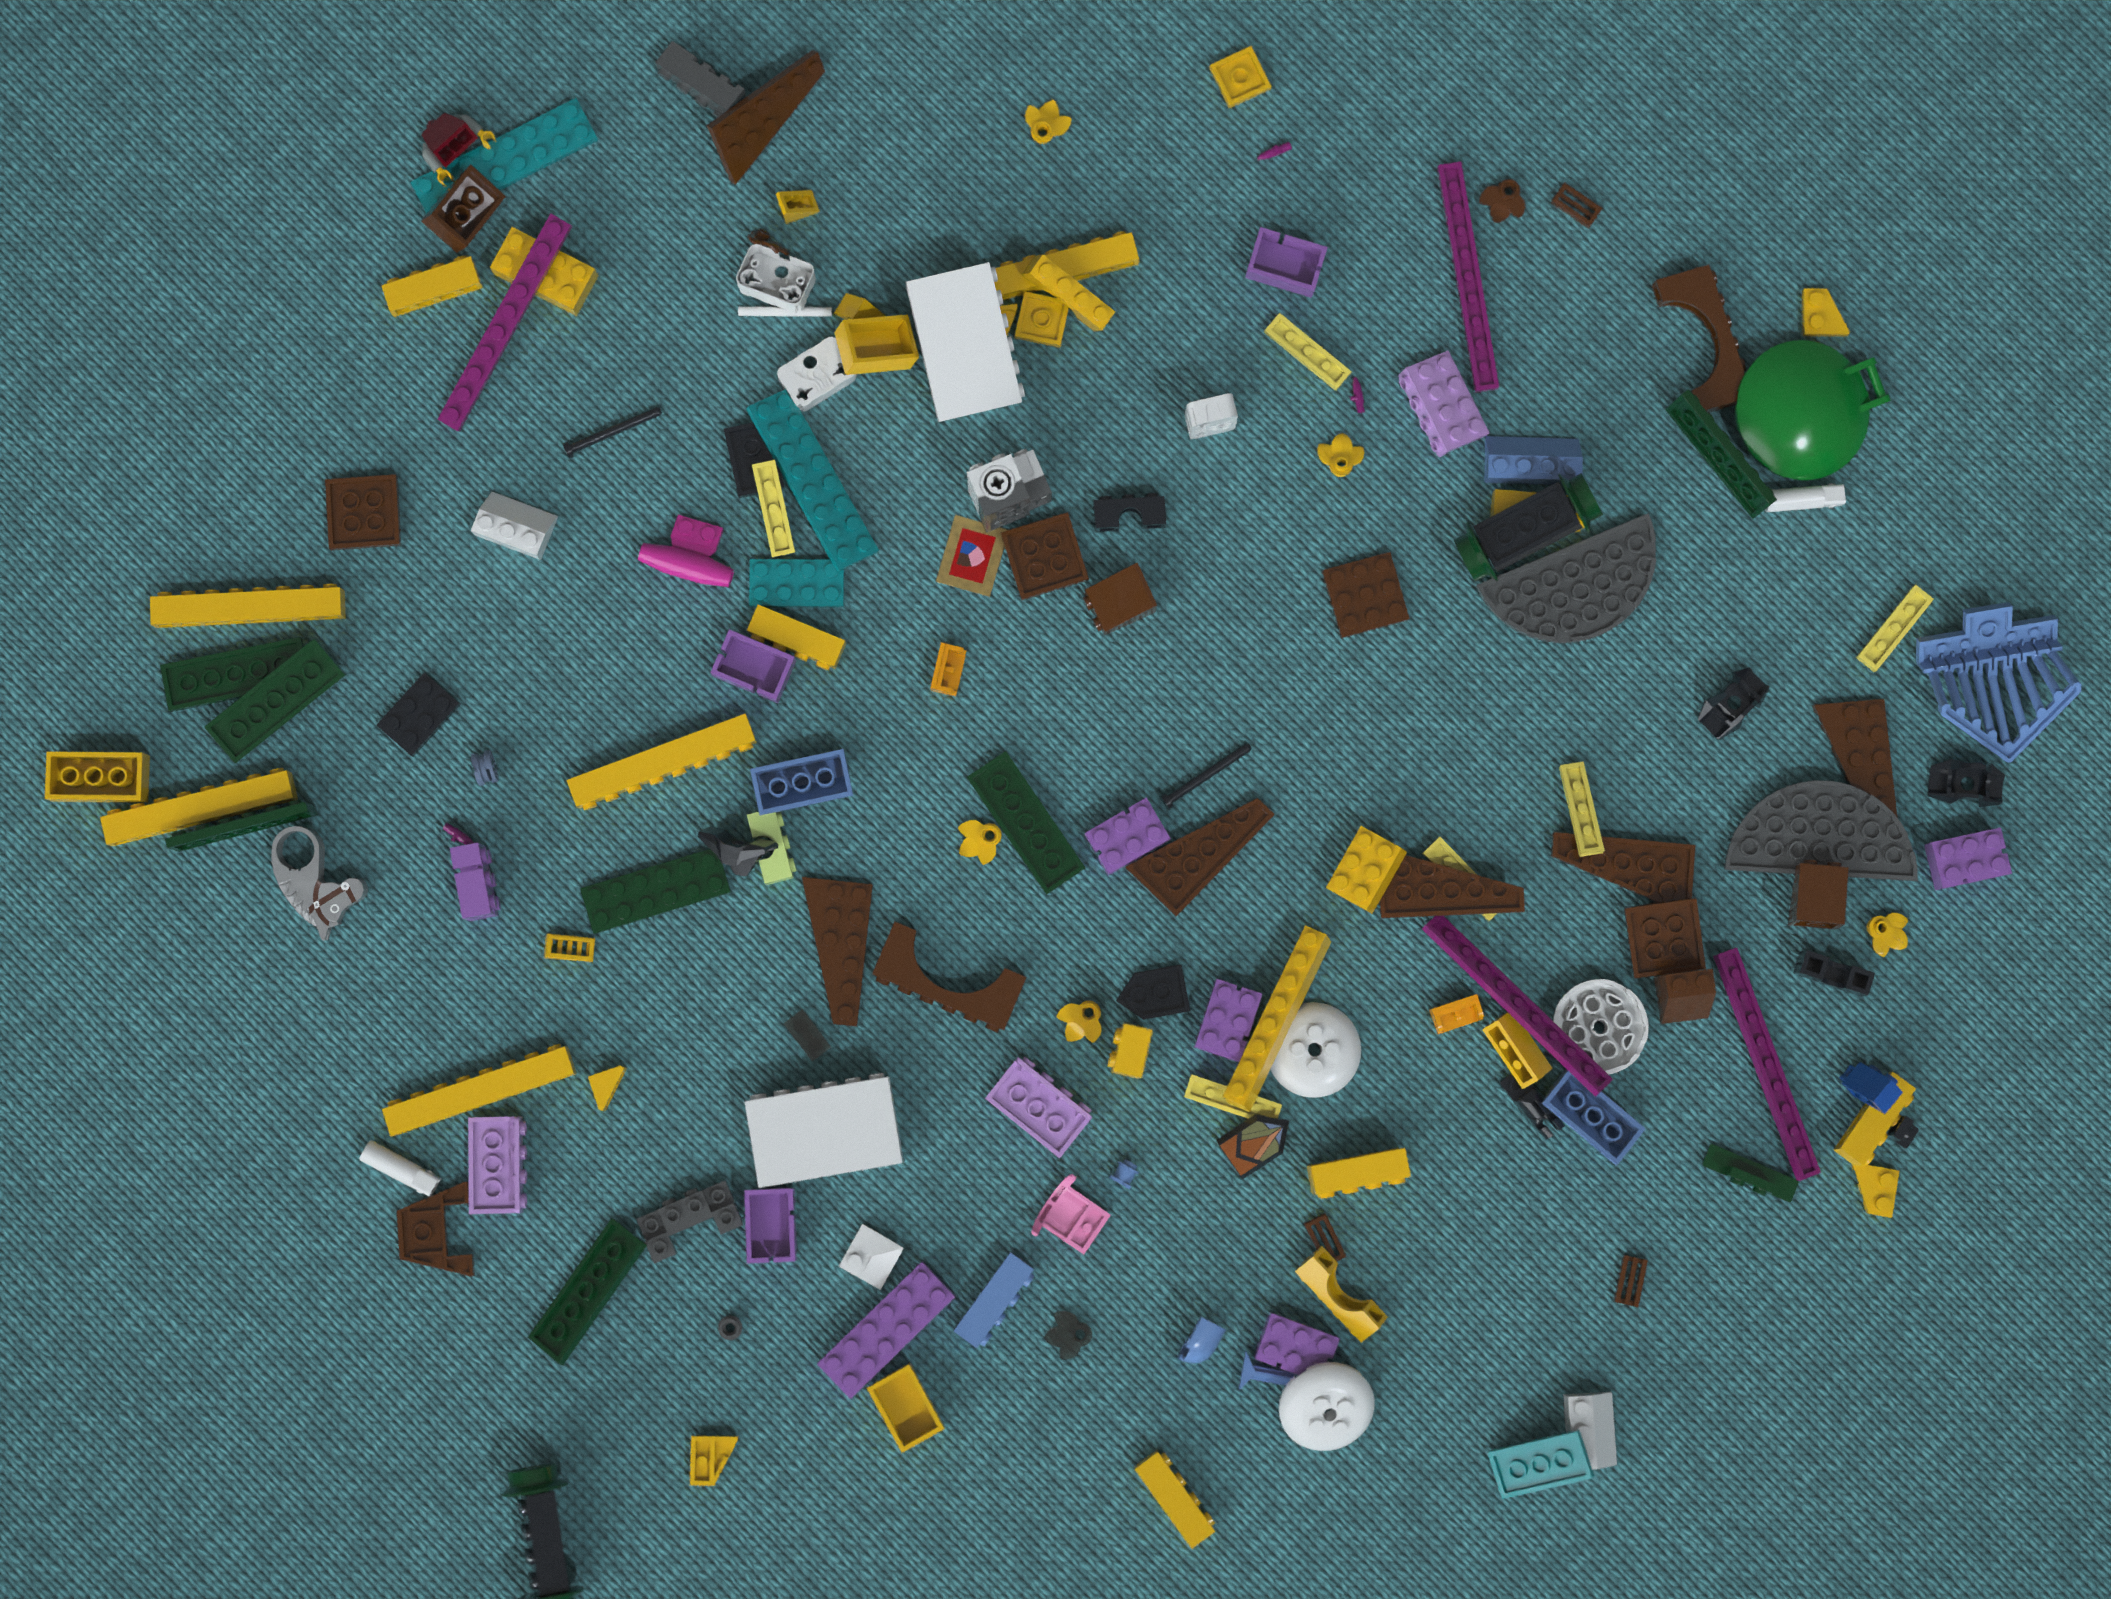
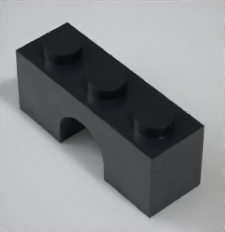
[1093,493,1166,532]
[1793,950,1875,997]

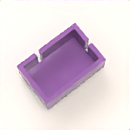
[1245,227,1328,298]
[710,630,797,704]
[1084,797,1170,876]
[1924,827,2012,891]
[450,842,501,921]
[1193,979,1262,1063]
[744,1188,797,1263]
[1253,1311,1340,1375]

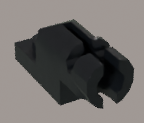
[1498,1073,1565,1140]

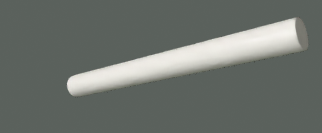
[738,307,832,317]

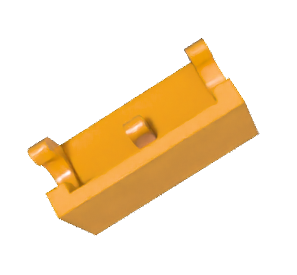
[930,642,967,697]
[1429,994,1484,1034]

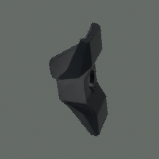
[1697,667,1770,740]
[1927,759,2005,807]
[698,826,778,876]

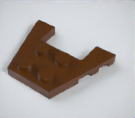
[397,1182,475,1276]

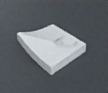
[839,1224,904,1290]

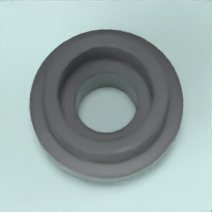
[718,1316,742,1340]

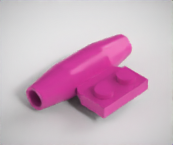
[638,515,734,587]

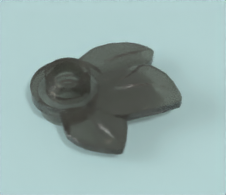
[1044,1311,1092,1359]

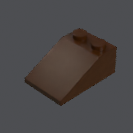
[421,164,506,253]

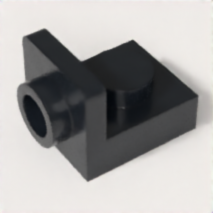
[1887,1116,1919,1148]

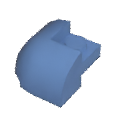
[1177,1316,1226,1364]

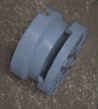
[471,750,499,786]

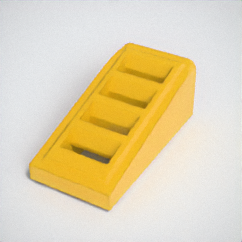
[543,934,595,962]

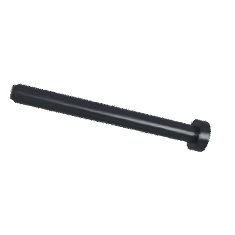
[563,407,662,459]
[1160,743,1252,810]

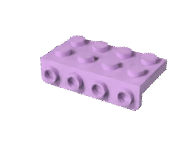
[1399,351,1490,457]
[985,1056,1092,1158]
[468,1116,527,1214]

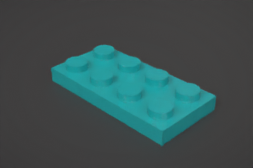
[749,559,844,608]
[1487,1429,1594,1499]

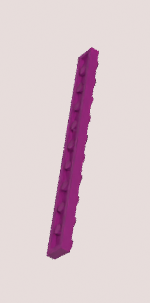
[1437,162,1499,393]
[437,213,573,431]
[1422,916,1613,1097]
[1713,947,1821,1181]

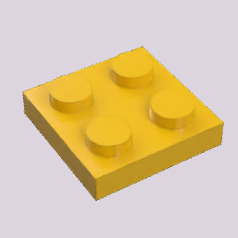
[1209,46,1271,109]
[1015,291,1069,348]

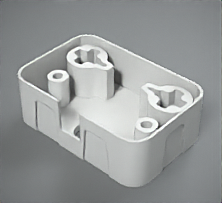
[736,244,816,313]
[777,337,857,412]
[1185,393,1238,439]

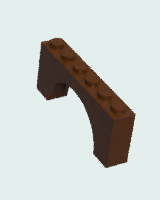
[1652,265,1746,413]
[872,922,1027,1033]

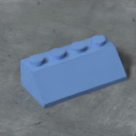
[1484,436,1583,485]
[750,749,853,816]
[1542,1069,1646,1166]

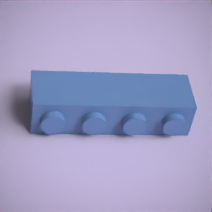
[954,1252,1035,1348]

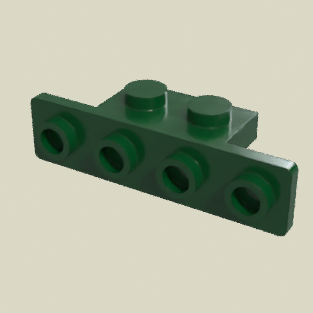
[1702,1144,1799,1202]

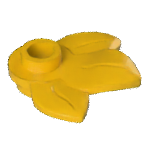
[1025,100,1071,144]
[1317,433,1364,477]
[958,820,1002,865]
[1867,912,1908,957]
[1056,1001,1102,1043]

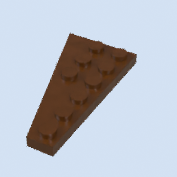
[707,50,825,185]
[1812,699,1898,818]
[1125,798,1275,917]
[1551,832,1696,903]
[1380,855,1525,919]
[802,877,873,1027]

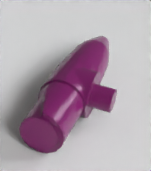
[1257,141,1292,160]
[1350,377,1365,413]
[443,822,474,845]

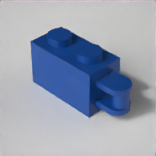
[1839,1062,1903,1114]

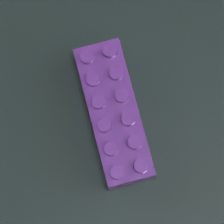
[817,1261,956,1399]

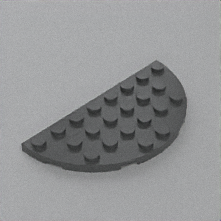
[1476,513,1656,643]
[1724,781,1918,881]

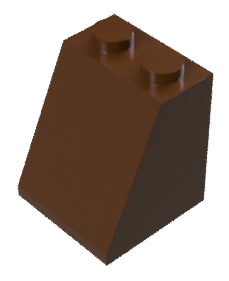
[1083,562,1157,636]
[1788,860,1849,930]
[1654,969,1716,1024]

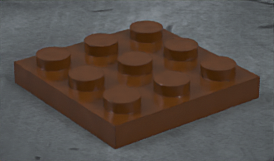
[325,474,401,551]
[1001,512,1089,601]
[1322,552,1410,639]
[1624,897,1706,979]

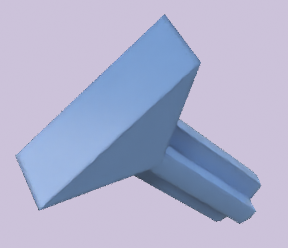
[1238,1351,1294,1390]

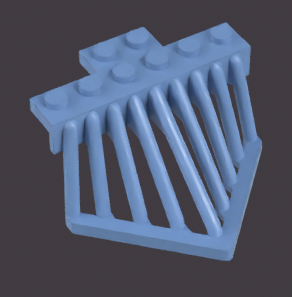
[1916,602,2082,763]

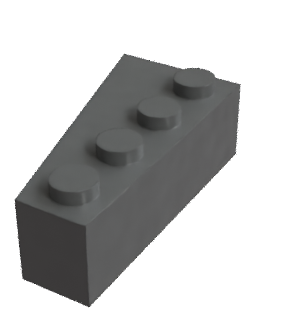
[655,41,746,118]

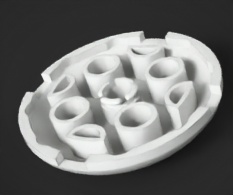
[1553,979,1648,1074]
[1270,1002,1361,1098]
[1279,1362,1375,1451]

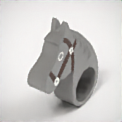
[271,826,368,941]

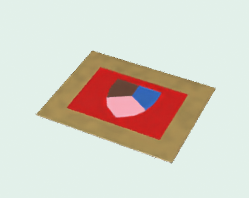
[936,515,1007,597]

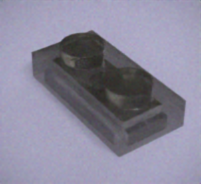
[784,1009,831,1062]

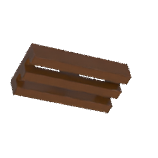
[1551,182,1603,229]
[1303,1213,1347,1261]
[1613,1255,1648,1307]

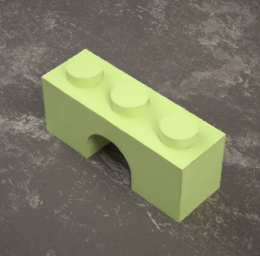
[747,812,797,885]

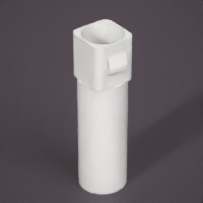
[1765,484,1846,512]
[360,1140,441,1197]

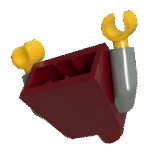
[421,113,496,187]

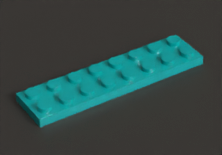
[410,98,598,214]
[746,389,879,572]

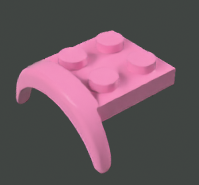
[1031,1174,1111,1255]

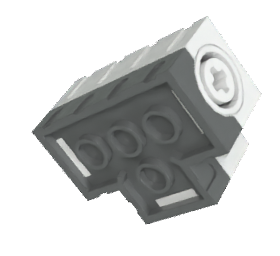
[967,449,1052,533]

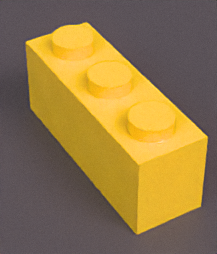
[1482,1012,1553,1089]

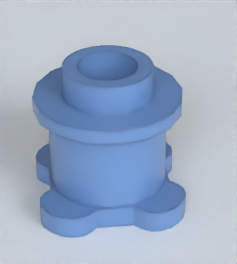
[1109,1159,1139,1189]

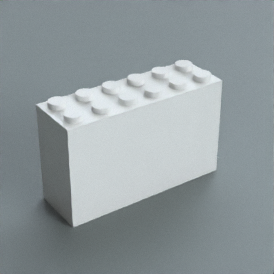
[905,262,1025,422]
[745,1073,904,1188]

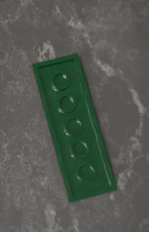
[1666,389,1777,519]
[160,637,304,712]
[204,637,346,763]
[967,751,1086,895]
[165,799,318,852]
[580,849,731,934]
[528,1218,647,1365]

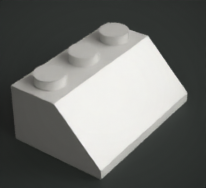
[471,492,558,560]
[1563,1392,1617,1469]

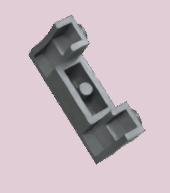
[637,1180,744,1264]

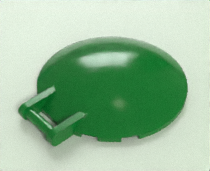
[1735,340,1891,481]

